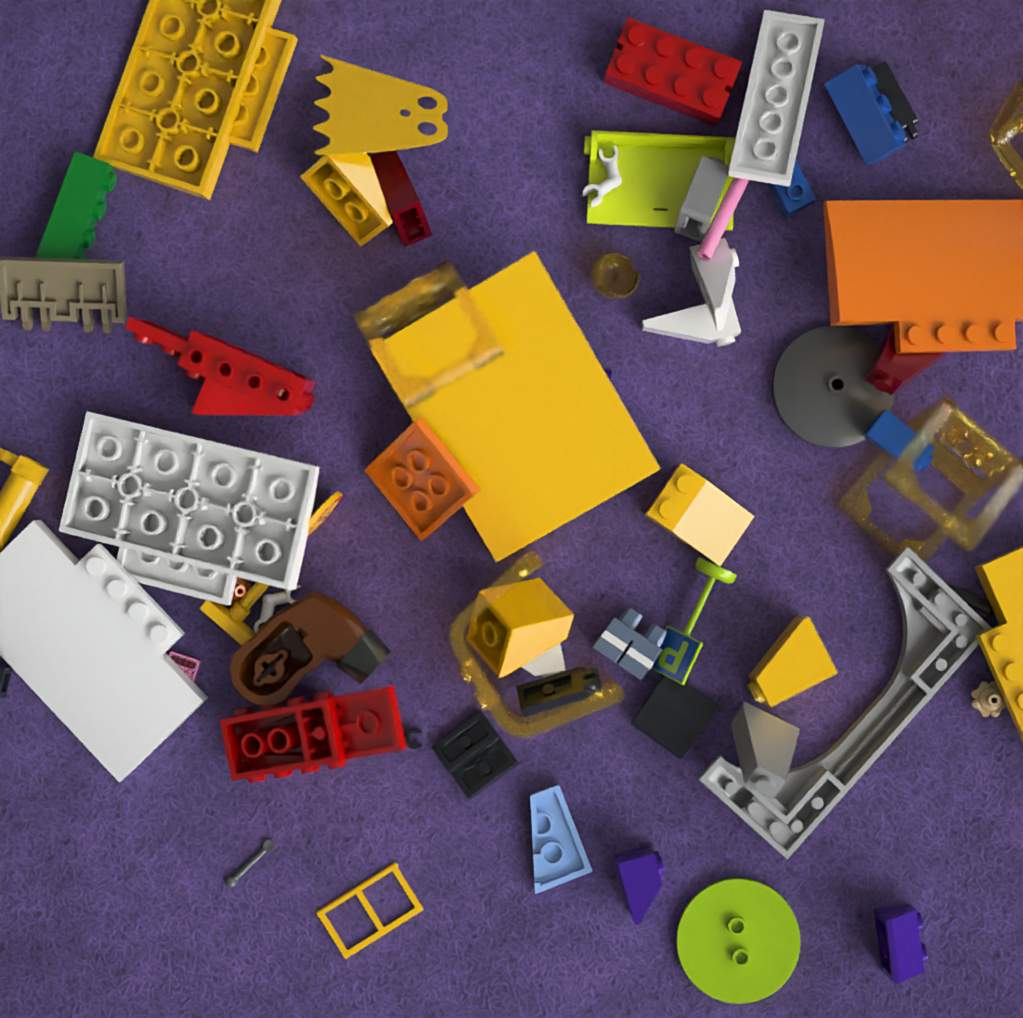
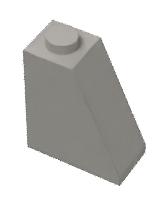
[674,156,730,242]
[731,702,800,799]

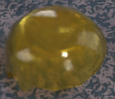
[591,252,640,300]

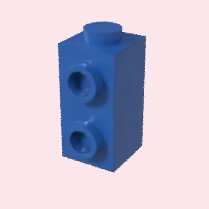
[766,160,816,218]
[861,410,936,473]

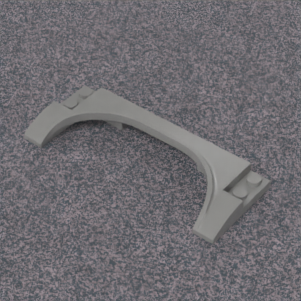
[698,546,991,859]

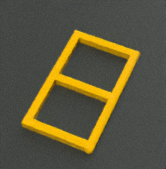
[316,862,424,959]

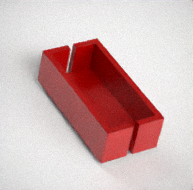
[604,18,742,127]

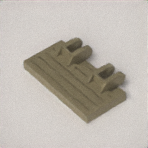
[0,256,127,333]

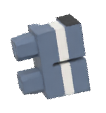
[593,607,667,682]

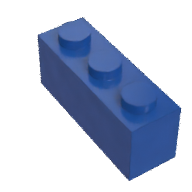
[825,64,907,165]

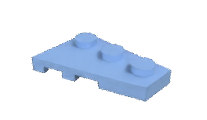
[530,783,593,894]

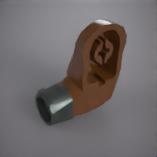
[230,591,391,705]

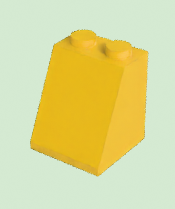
[466,578,574,678]
[747,615,838,707]

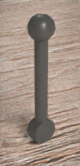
[225,839,276,888]

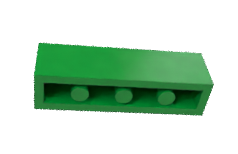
[35,151,117,259]

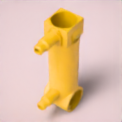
[0,448,49,553]

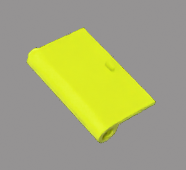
[584,130,736,231]

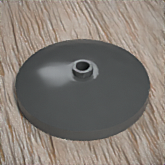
[772,326,895,448]

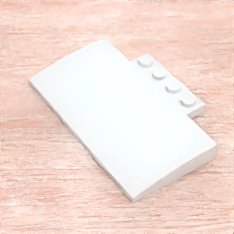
[59,411,319,605]
[0,520,208,783]

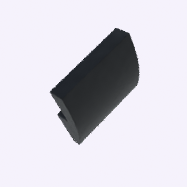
[630,675,719,759]
[431,711,520,800]

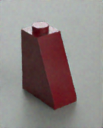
[370,150,432,247]
[864,324,947,395]

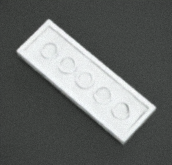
[728,10,825,187]

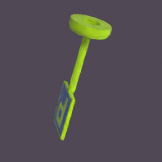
[651,557,737,685]

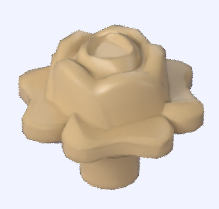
[971,681,1007,717]

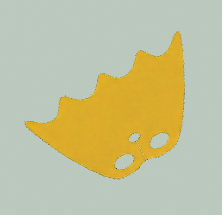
[313,55,448,155]

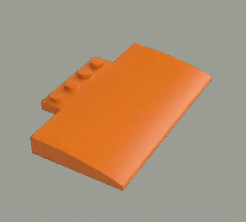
[823,199,1023,353]

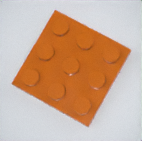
[364,417,480,541]

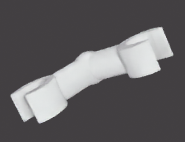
[583,145,622,207]
[254,585,301,633]

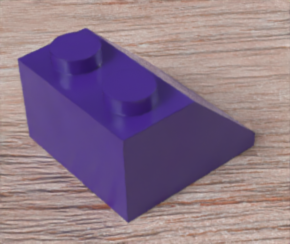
[614,845,666,925]
[873,904,928,984]

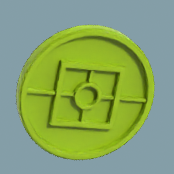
[676,877,801,1004]

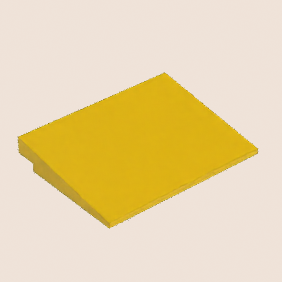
[370,251,661,562]

